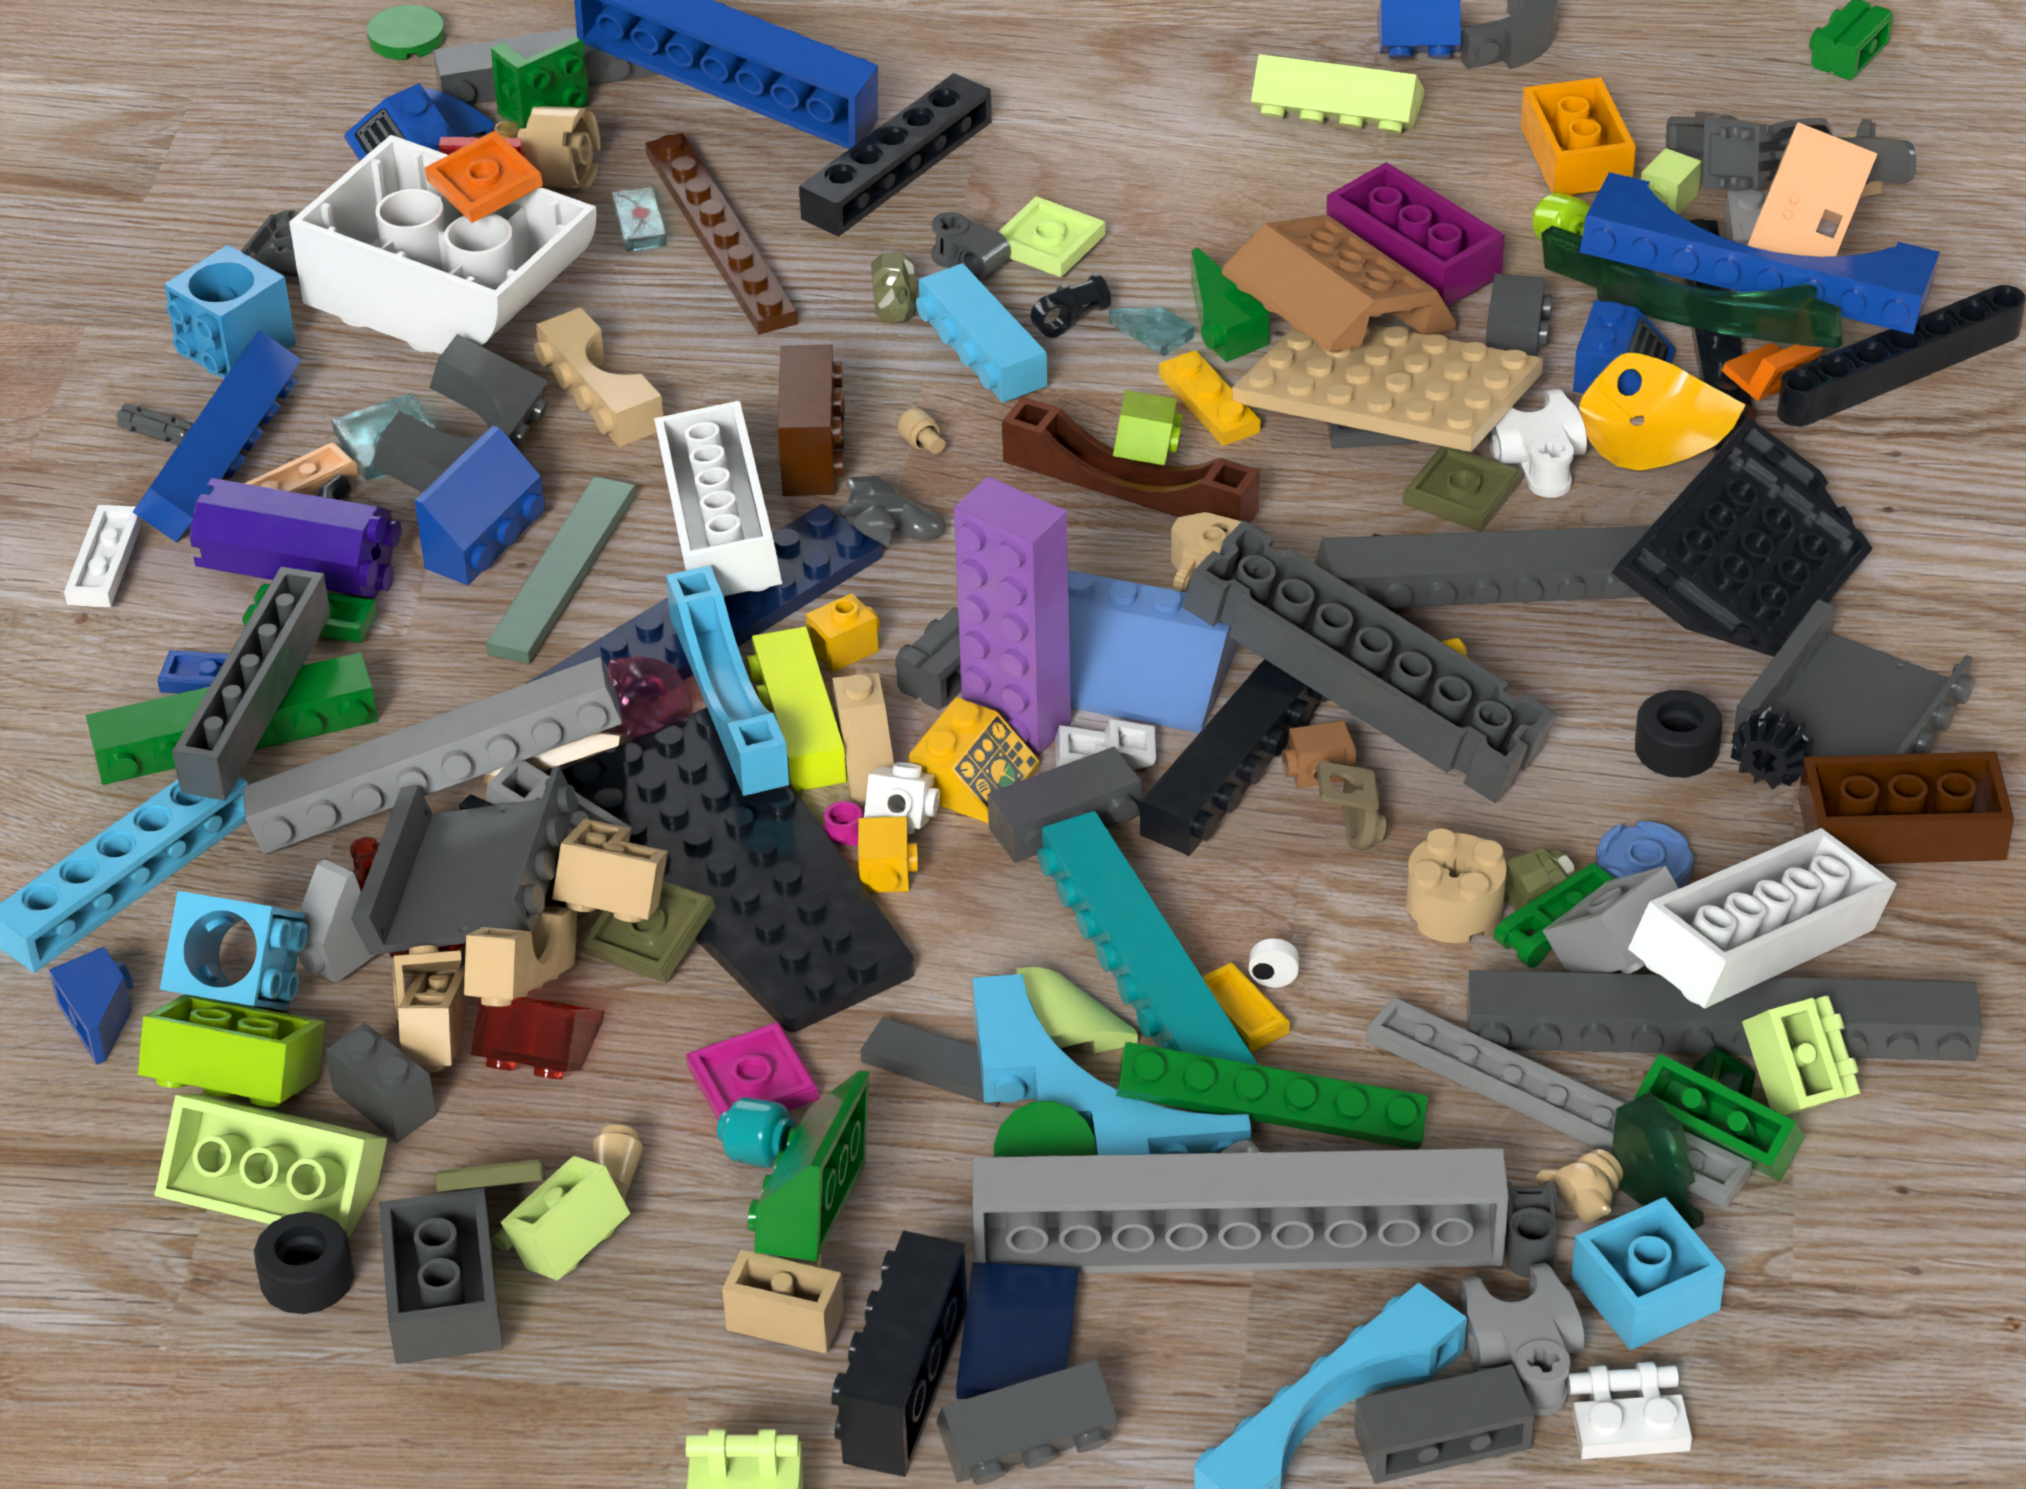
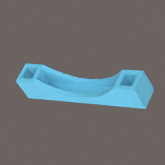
[666,565,789,796]
[1194,1282,1467,1489]

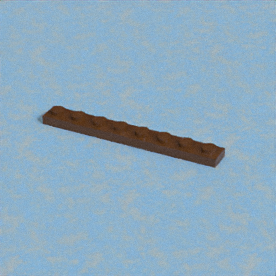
[645,133,798,335]

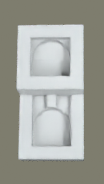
[1055,719,1156,770]

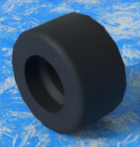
[1635,690,1722,778]
[254,1212,354,1314]

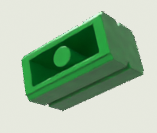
[1809,0,1893,81]

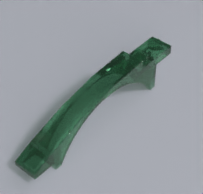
[1541,225,1842,348]

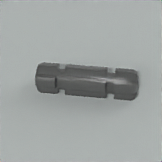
[116,403,193,445]

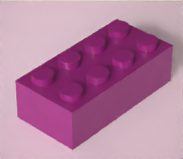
[1326,162,1505,307]

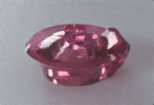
[606,655,692,739]

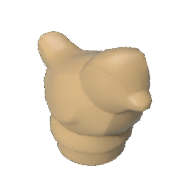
[1536,1149,1623,1223]

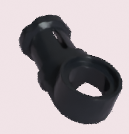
[1030,273,1111,338]

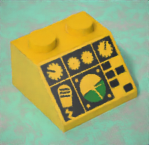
[909,697,1040,824]

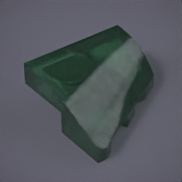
[1611,1092,1704,1230]

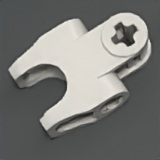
[1489,389,1587,498]

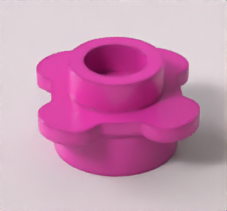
[822,801,865,846]

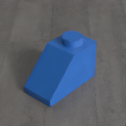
[49,946,133,1064]

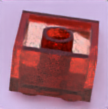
[470,997,605,1080]

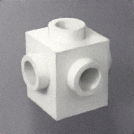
[864,762,940,834]

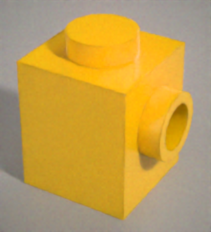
[806,593,880,673]
[858,817,918,893]

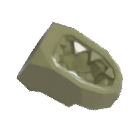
[871,252,917,324]
[1505,847,1575,911]

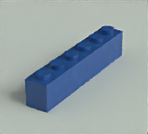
[132,330,302,543]

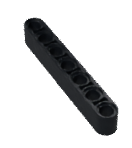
[1777,285,2026,427]

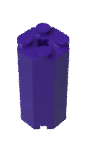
[190,478,402,598]

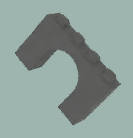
[371,334,549,492]

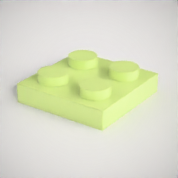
[998,196,1106,277]

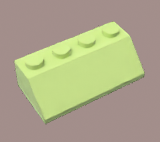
[1251,54,1425,134]
[155,1094,387,1239]

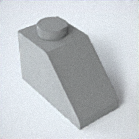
[298,859,377,983]

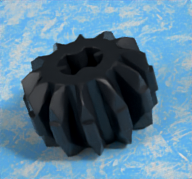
[1730,706,1814,790]

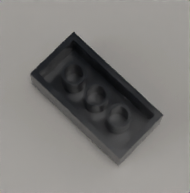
[831,1231,967,1477]

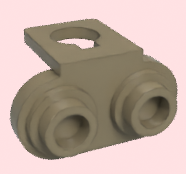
[1316,761,1386,850]

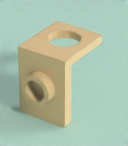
[391,945,462,1023]

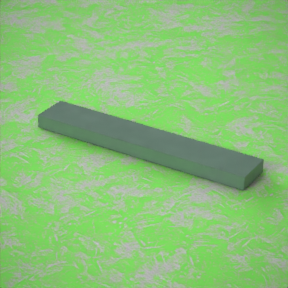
[486,476,636,664]

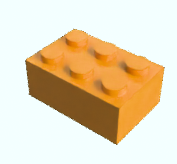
[1520,77,1636,196]

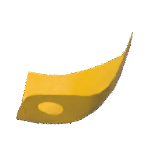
[1578,353,1745,471]

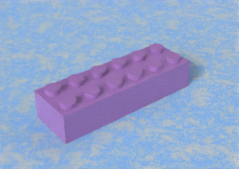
[954,476,1071,756]

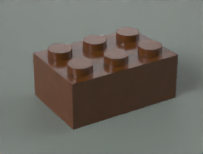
[777,344,845,496]

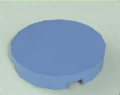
[1596,821,1694,889]

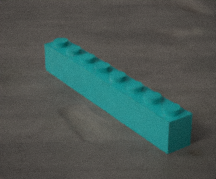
[1037,811,1258,1115]

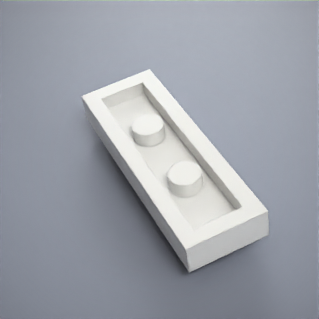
[64,505,144,607]

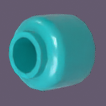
[717,1097,797,1168]

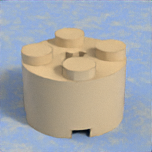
[517,106,600,189]
[1406,828,1507,944]

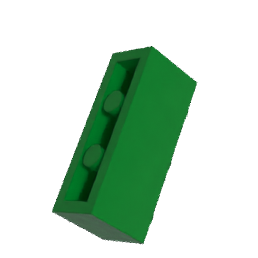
[1634,1053,1805,1182]

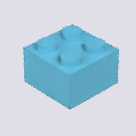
[1571,1197,1725,1350]

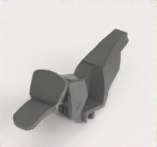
[1666,111,1916,189]

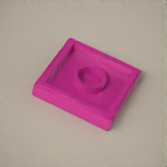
[686,1022,819,1121]

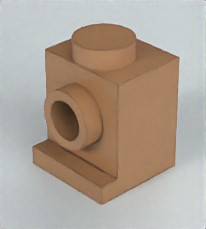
[1282,720,1356,789]

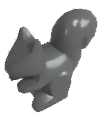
[839,476,946,547]

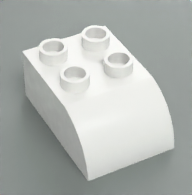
[289,135,596,354]

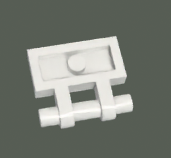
[1567,1362,1692,1459]

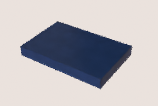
[956,1262,1078,1399]

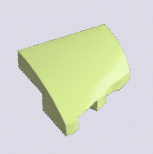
[1016,967,1138,1054]

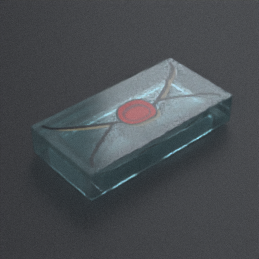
[612,187,667,252]

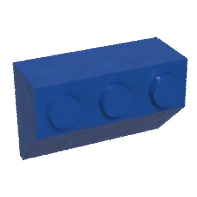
[415,426,545,585]

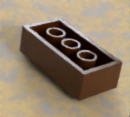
[1798,751,2014,864]

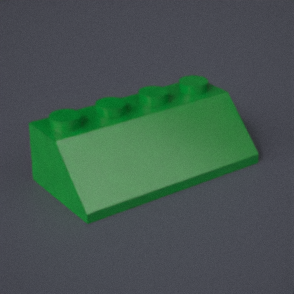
[747,1070,869,1261]

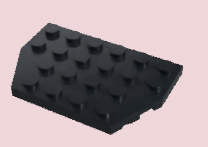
[1612,418,1873,657]

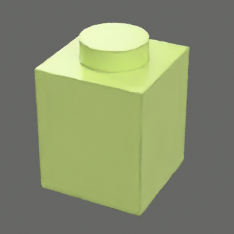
[1641,148,1702,215]

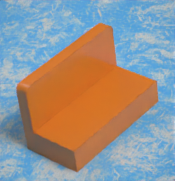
[1722,337,1825,402]

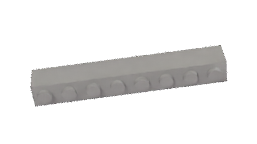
[244,657,622,854]

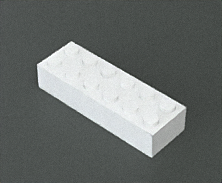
[654,401,782,597]
[1628,828,1896,1009]

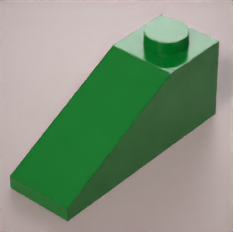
[1191,247,1269,363]

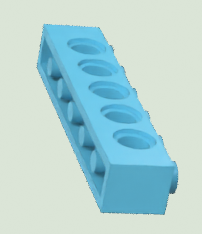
[0,777,248,973]

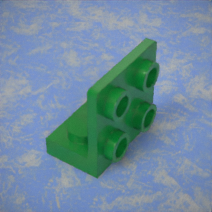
[490,37,589,130]

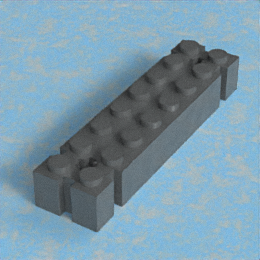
[1183,520,1556,803]

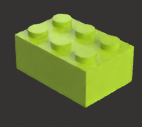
[138,994,325,1107]

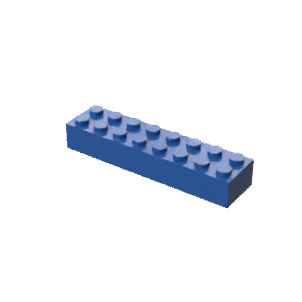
[574,0,878,149]

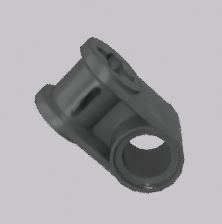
[931,212,1011,281]
[1505,1181,1557,1278]

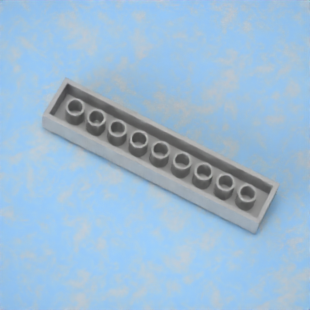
[973,1148,1508,1274]

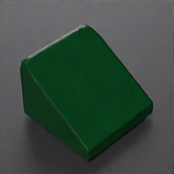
[1692,1047,1756,1099]

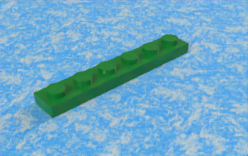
[1116,1042,1427,1150]

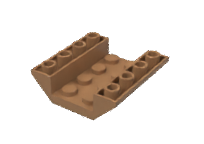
[1221,215,1456,353]

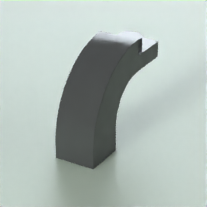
[1461,0,1558,69]

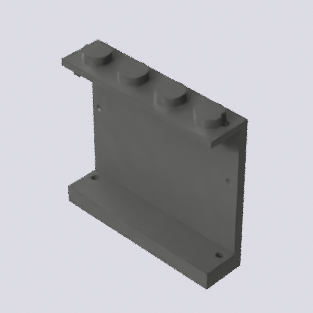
[1734,599,1975,757]
[351,766,578,955]

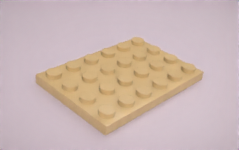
[1232,322,1543,452]

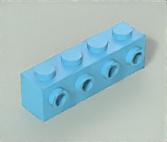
[916,263,1047,403]

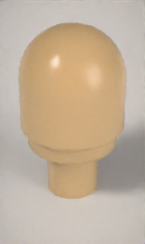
[897,408,945,454]

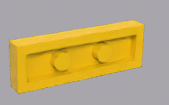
[1159,350,1260,446]

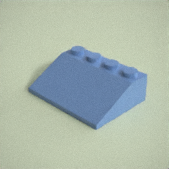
[1068,570,1239,733]

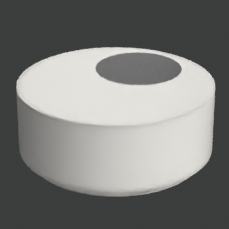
[1249,939,1299,988]

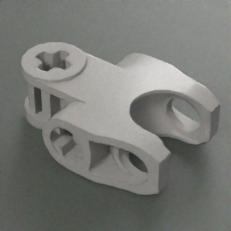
[1459,1262,1585,1416]

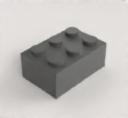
[379,1187,503,1364]

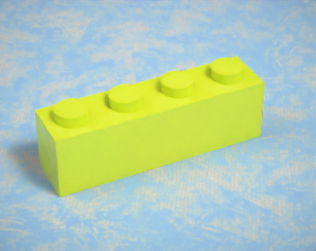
[746,626,846,792]

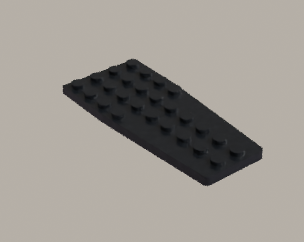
[562,707,914,1032]

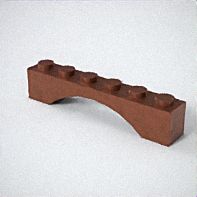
[1002,396,1260,532]

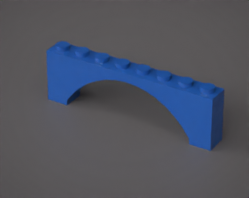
[1579,172,1940,334]

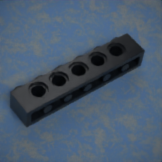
[799,73,992,237]

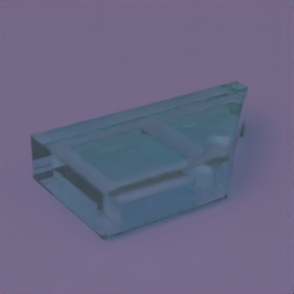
[1109,308,1194,356]

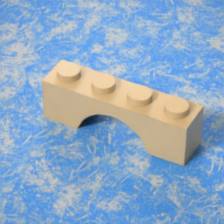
[534,307,663,447]
[464,905,577,1006]

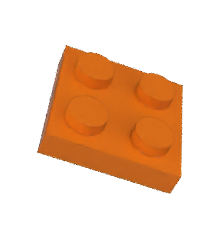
[424,131,543,223]

